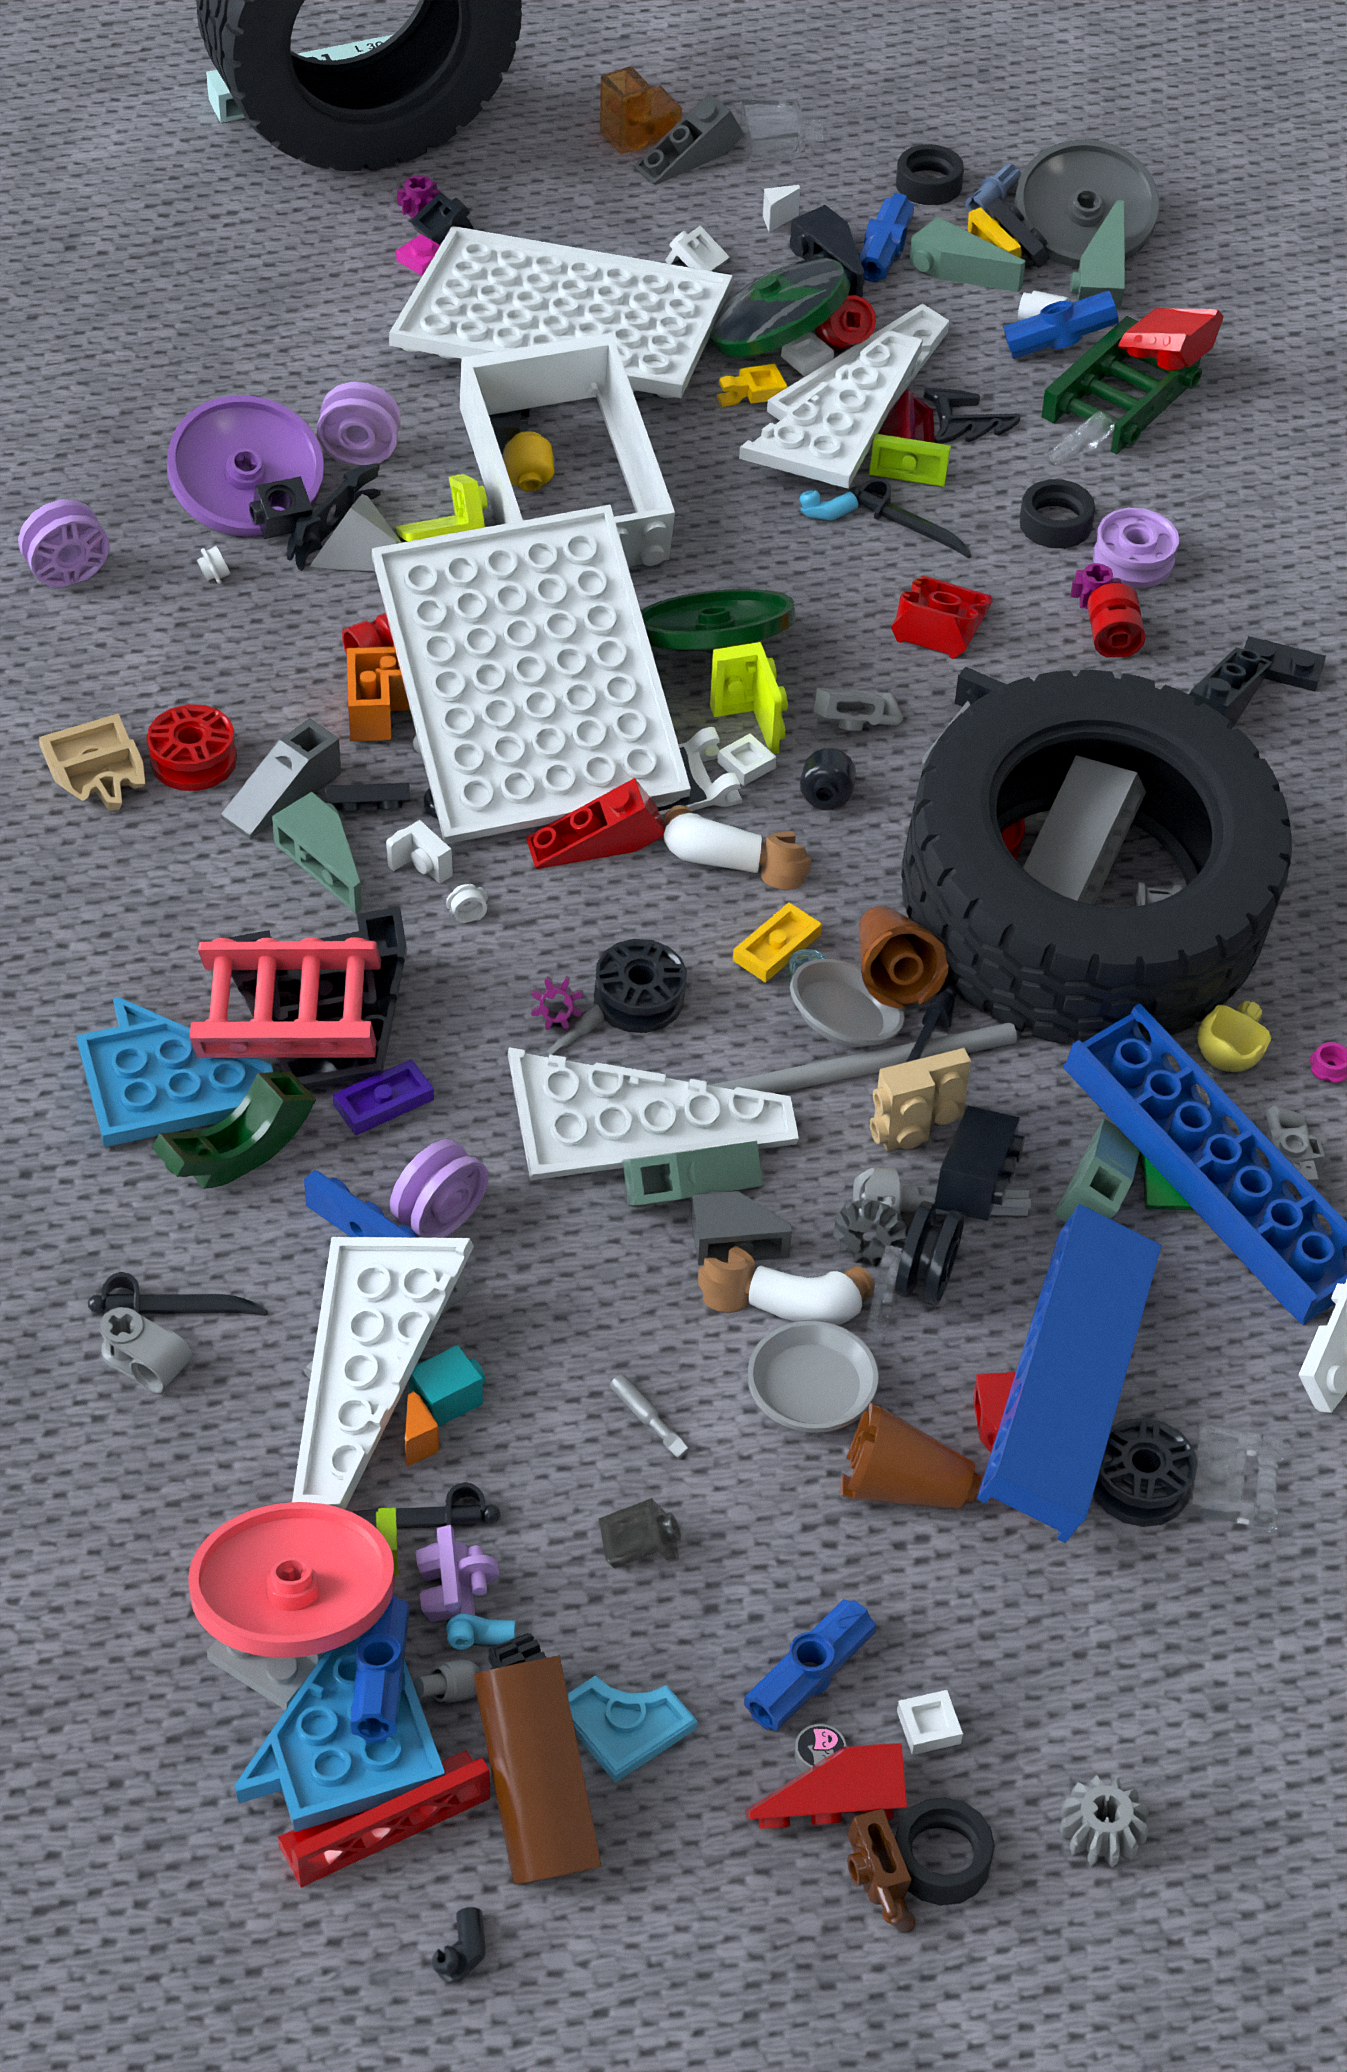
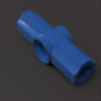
[859,193,915,283]
[1003,291,1119,359]
[350,1593,409,1743]
[744,1599,877,1731]

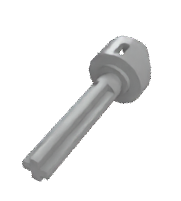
[853,1167,1031,1229]

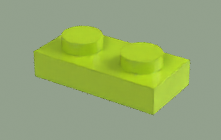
[869,434,951,487]

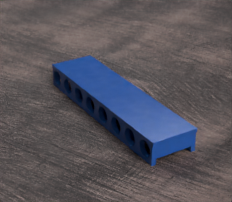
[1063,1003,1347,1325]
[977,1204,1162,1543]

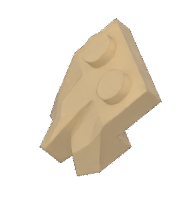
[39,714,146,811]

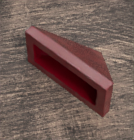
[878,389,935,443]

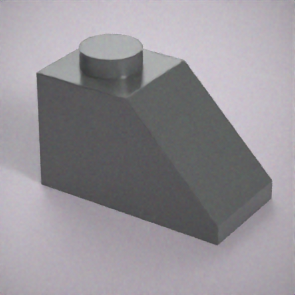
[691,1191,792,1265]

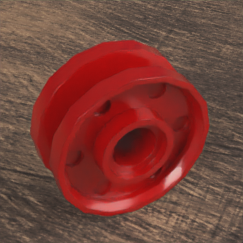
[146,704,237,791]

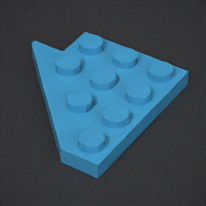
[76,997,273,1147]
[234,1636,445,1832]

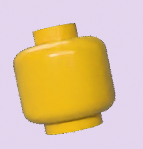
[503,431,555,492]

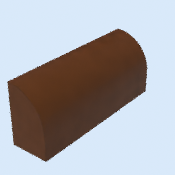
[473,1655,602,1884]

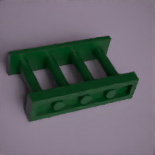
[1041,316,1202,455]

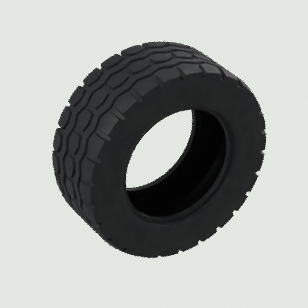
[196,0,522,171]
[901,670,1292,1044]

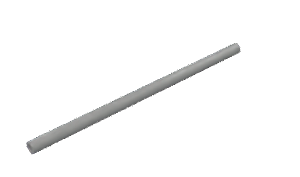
[709,1023,1017,1094]

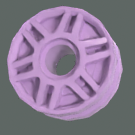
[317,382,401,465]
[18,499,110,587]
[1093,508,1179,588]
[390,1139,489,1238]

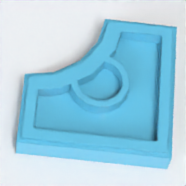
[568,1676,698,1783]

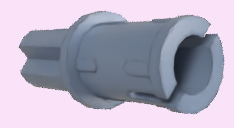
[965,163,1021,212]

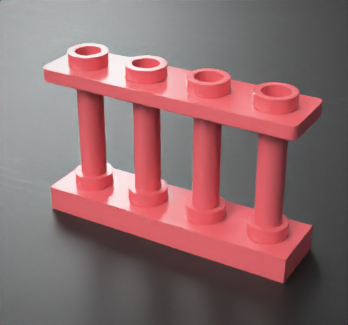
[190,937,381,1058]

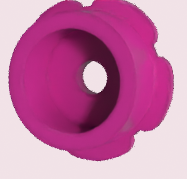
[1309,1042,1347,1083]

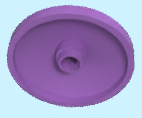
[167,395,324,537]

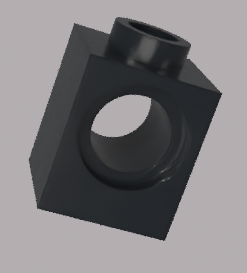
[249,476,313,539]

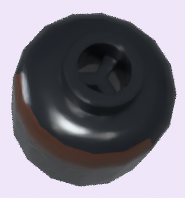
[800,748,856,810]

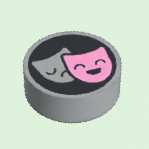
[794,1724,846,1772]

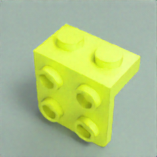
[396,474,488,542]
[710,642,788,754]

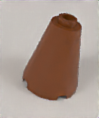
[859,906,948,1009]
[840,1403,981,1509]

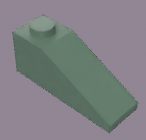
[1070,200,1125,310]
[909,217,1026,292]
[272,792,362,914]

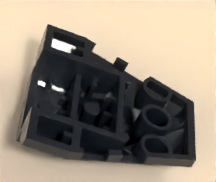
[228,907,407,1089]

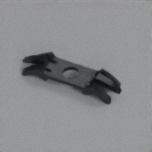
[287,463,381,571]

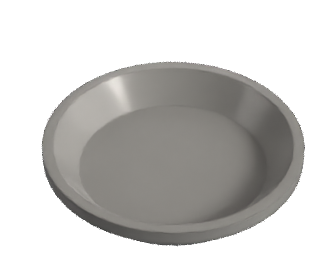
[790,959,904,1047]
[747,1321,878,1433]

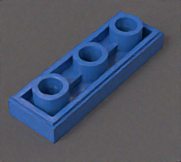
[304,1170,418,1238]

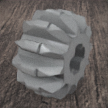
[1060,1774,1149,1868]

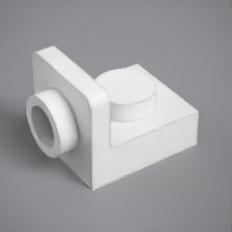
[665,226,730,272]
[386,820,453,884]

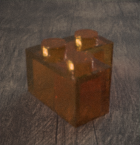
[600,66,682,155]

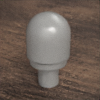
[413,1660,481,1704]

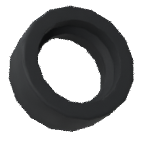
[896,144,964,205]
[1019,479,1095,549]
[895,1797,995,1906]

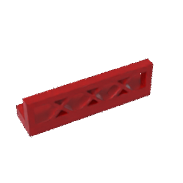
[278,1749,490,1888]

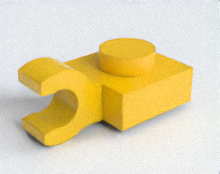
[717,363,788,407]

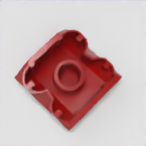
[1118,308,1224,371]
[891,575,993,659]

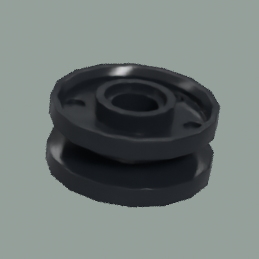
[594,939,687,1033]
[895,1200,965,1306]
[1093,1418,1198,1527]

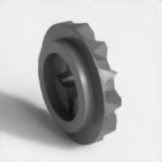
[833,1200,908,1266]

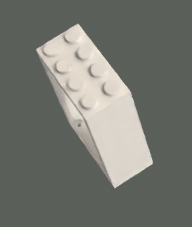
[460,332,675,567]

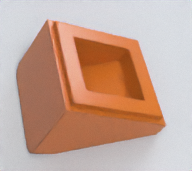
[405,1392,439,1466]

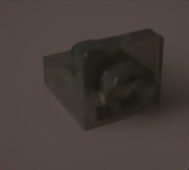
[599,1498,681,1569]

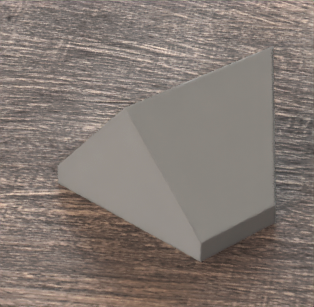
[310,494,402,572]

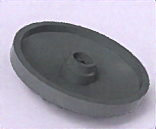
[1015,139,1159,267]

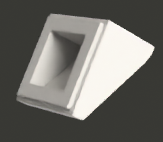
[763,185,800,232]

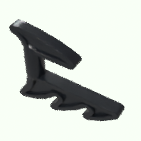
[923,388,1021,444]

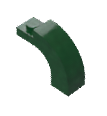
[152,1072,316,1189]

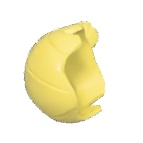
[1197,1001,1271,1072]

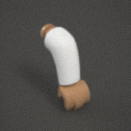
[663,805,812,890]
[697,1246,875,1326]

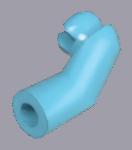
[799,490,858,521]
[446,1613,516,1650]

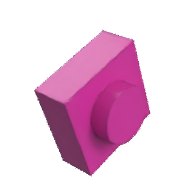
[396,234,441,276]

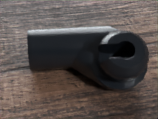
[432,1907,486,1982]

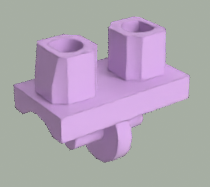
[416,1525,500,1622]

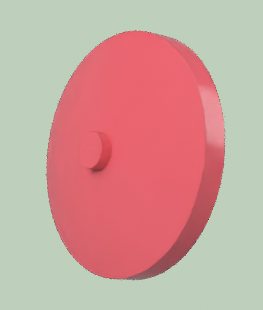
[188,1502,395,1658]

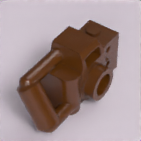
[847,1809,915,1932]

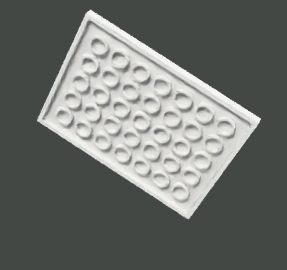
[389,226,733,398]
[372,505,691,844]

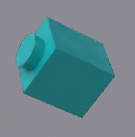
[408,1345,486,1427]

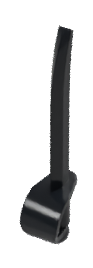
[848,478,972,558]
[905,983,957,1063]
[88,1272,268,1316]
[353,1482,501,1529]

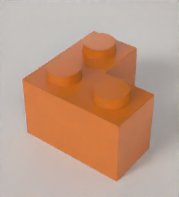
[347,647,410,742]

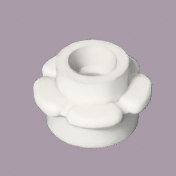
[197,546,230,584]
[446,884,488,923]

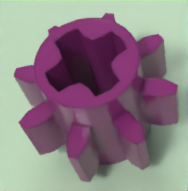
[397,175,442,218]
[1070,563,1121,609]
[531,976,584,1030]

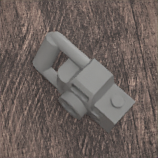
[813,687,903,731]
[1266,1105,1325,1195]

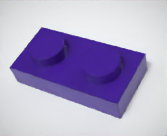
[333,1059,434,1136]

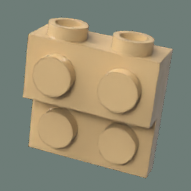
[870,1048,971,1151]

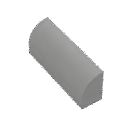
[1023,755,1146,905]

